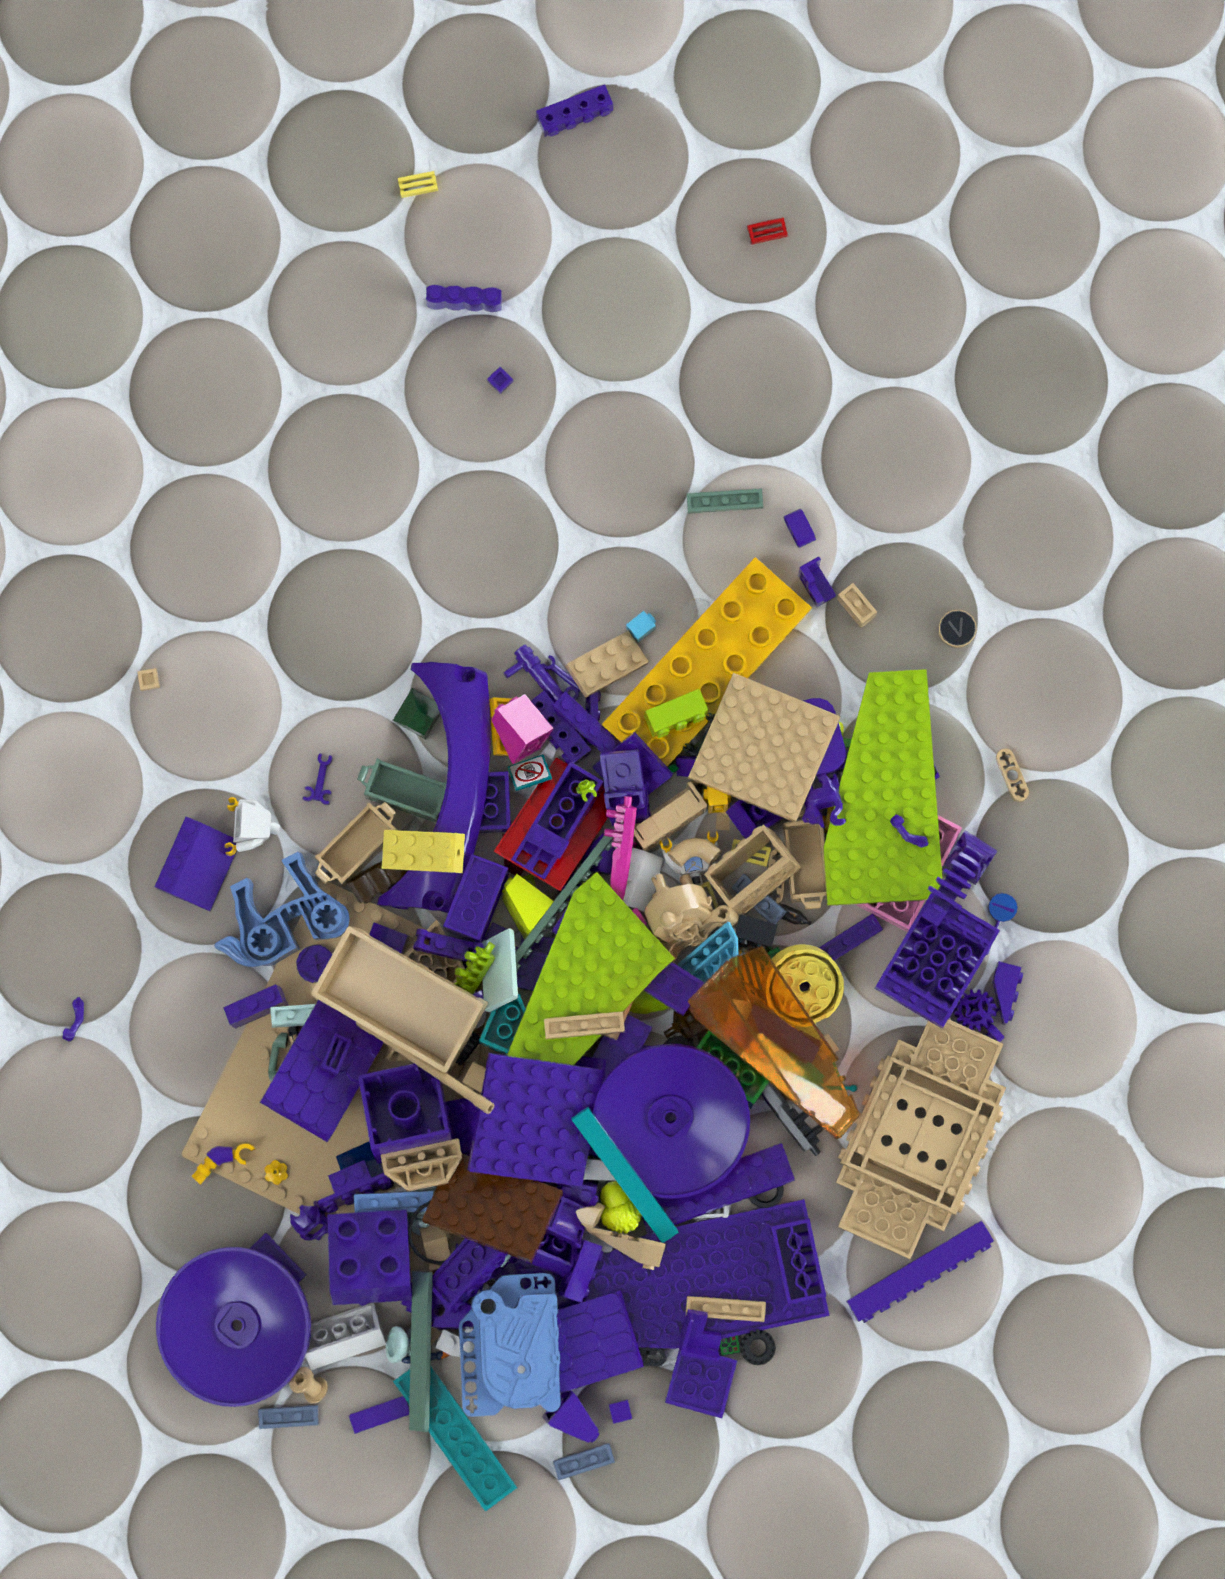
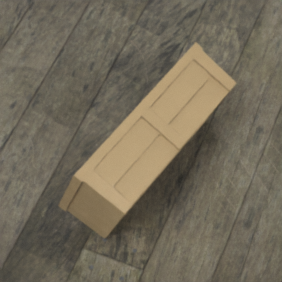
[311,926,489,1074]

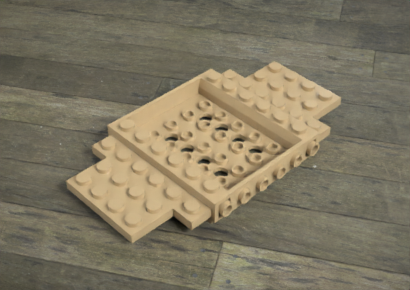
[836,1019,1006,1259]

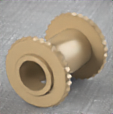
[289,1367,328,1403]

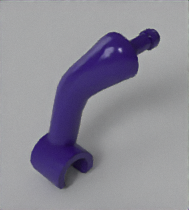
[890,815,928,847]
[62,997,84,1042]

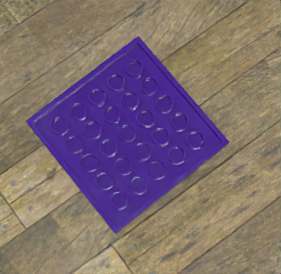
[467,1053,603,1186]

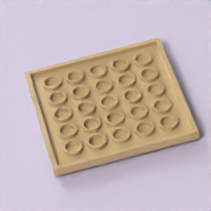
[688,673,841,822]

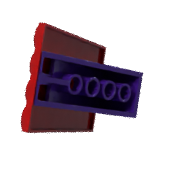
[494,758,609,892]

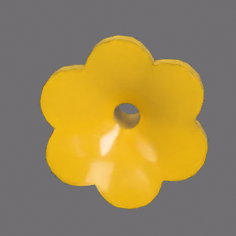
[264,1160,288,1185]

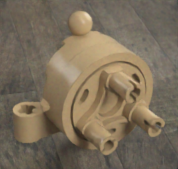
[644,874,739,963]

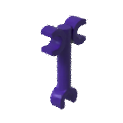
[542,655,581,700]
[303,753,333,805]

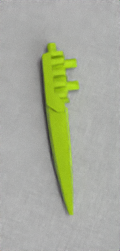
[454,942,495,995]

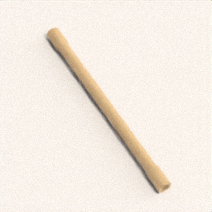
[356,1022,494,1114]

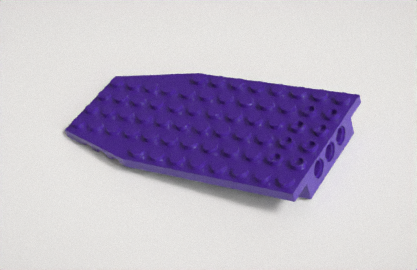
[585,1199,830,1349]

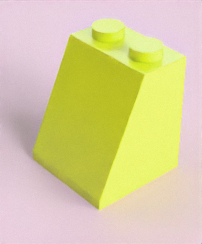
[502,874,554,940]

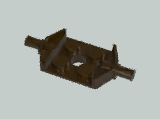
[663,986,739,1041]

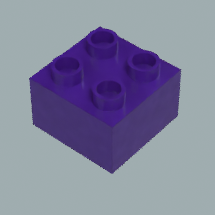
[358,1063,453,1164]
[327,1210,412,1305]

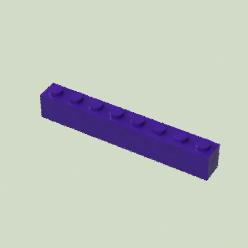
[846,1221,994,1323]

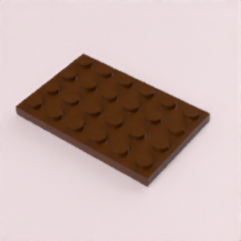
[422,1153,563,1263]

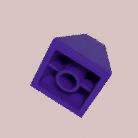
[542,1390,600,1443]

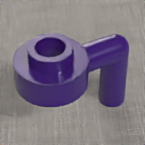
[983,1007,1005,1042]

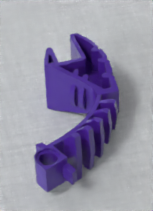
[921,830,997,927]

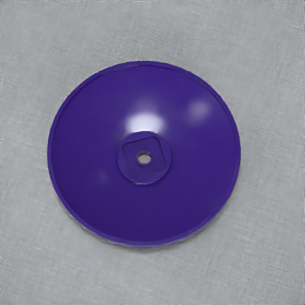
[592,1044,750,1198]
[156,1247,311,1407]

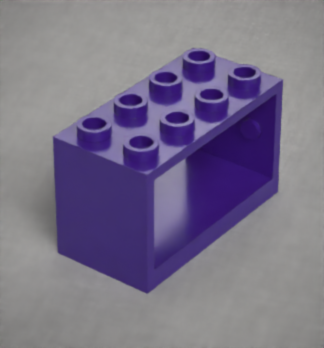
[443,854,510,943]

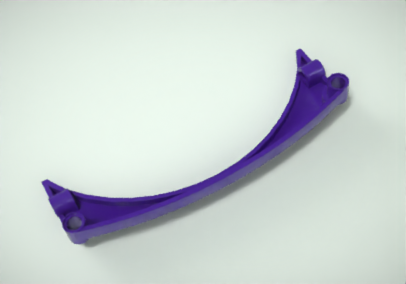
[377,662,491,913]

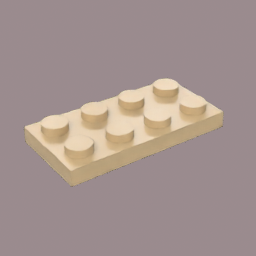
[565,630,649,698]

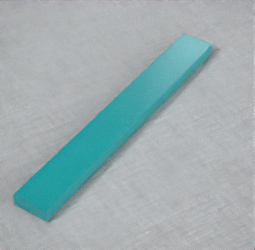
[572,1107,679,1243]

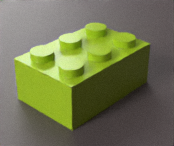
[644,689,708,738]

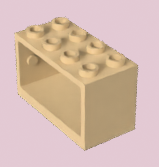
[704,825,801,915]

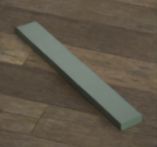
[409,1270,432,1432]

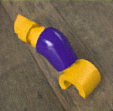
[192,1142,255,1185]

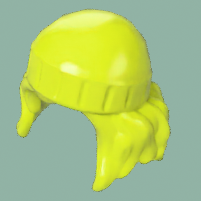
[600,1181,642,1234]

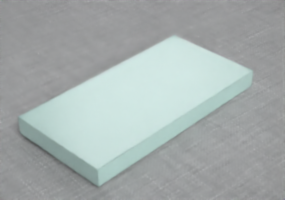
[482,928,518,1012]

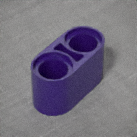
[783,508,816,548]

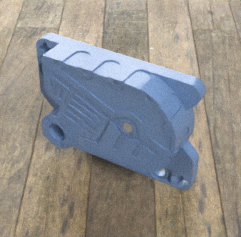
[459,1273,560,1417]

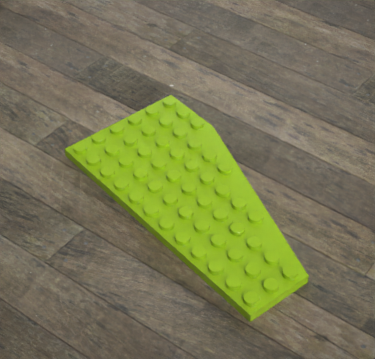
[823,669,943,906]

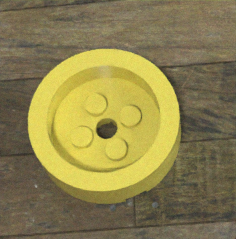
[763,944,844,1026]

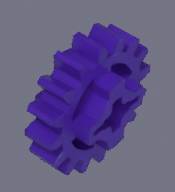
[954,989,997,1031]

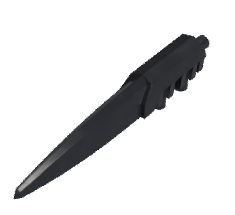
[729,1036,824,1156]

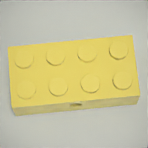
[382,830,465,873]

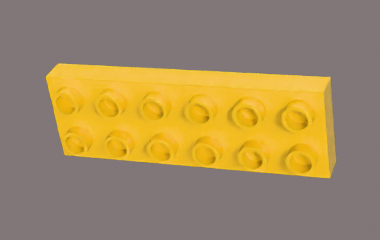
[602,557,812,767]

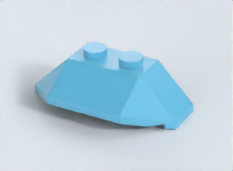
[678,922,739,986]

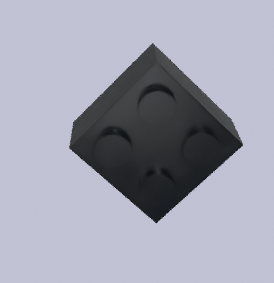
[735,914,778,953]

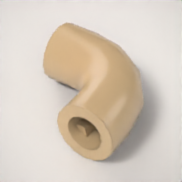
[668,838,722,867]

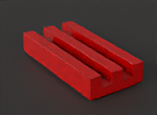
[747,217,788,245]

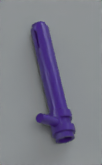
[503,644,579,733]

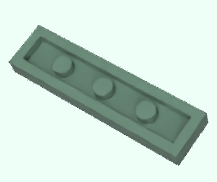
[687,489,763,514]

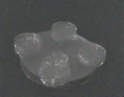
[681,598,711,631]

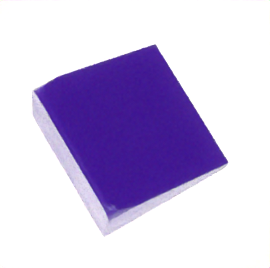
[609,1400,632,1424]

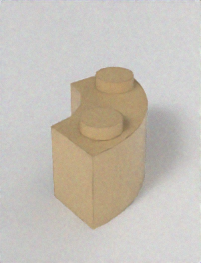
[419,1225,451,1275]

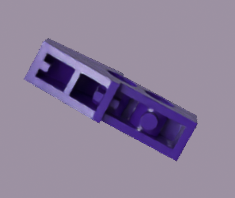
[401,1283,474,1329]

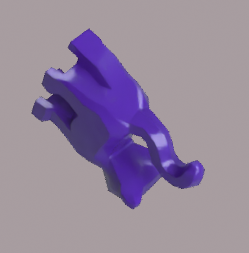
[802,773,846,828]

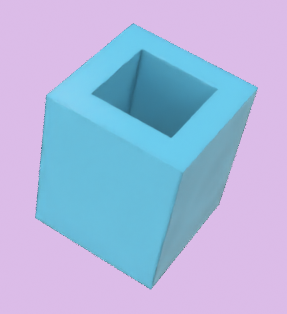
[626,611,656,643]

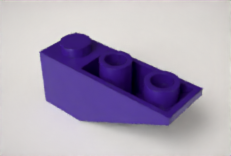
[992,961,1023,1025]

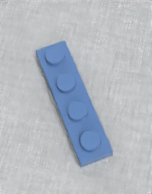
[354,1190,433,1213]

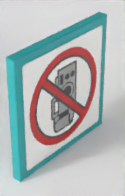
[507,754,552,791]

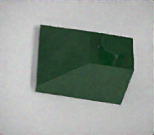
[392,688,441,740]

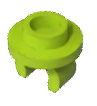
[576,780,597,802]

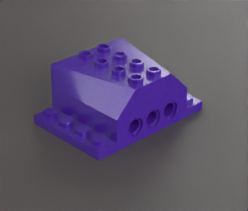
[874,892,1000,1029]

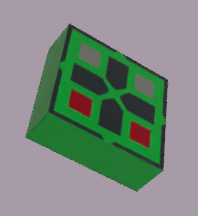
[720,1336,741,1356]

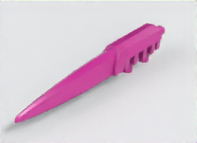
[604,796,637,900]

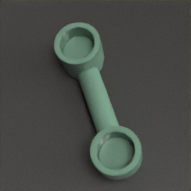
[268,1032,288,1082]

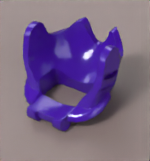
[290,1201,328,1241]

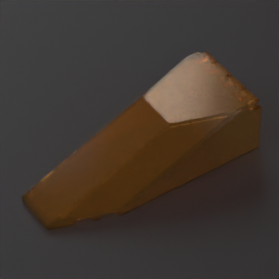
[688,946,860,1139]

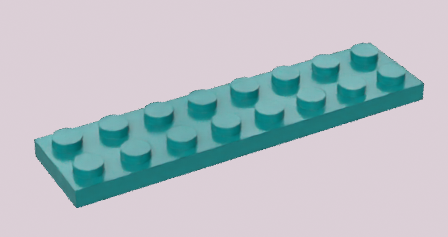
[393,1365,518,1512]

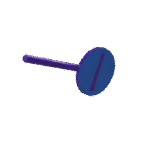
[986,893,1017,955]

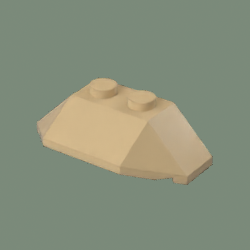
[381,1139,462,1192]

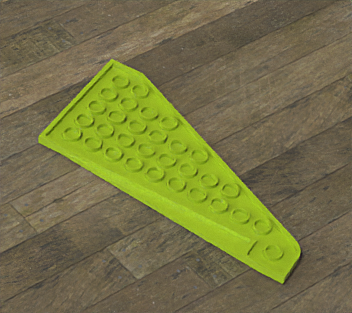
[507,872,675,1065]

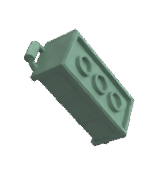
[357,758,446,823]

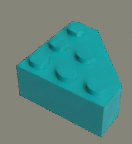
[479,994,526,1055]

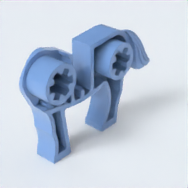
[214,852,350,967]

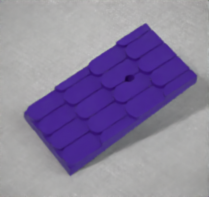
[260,999,384,1142]
[557,1290,644,1393]

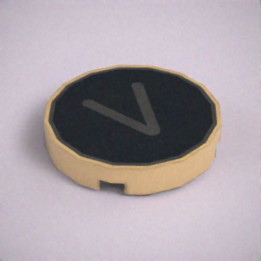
[938,610,977,648]

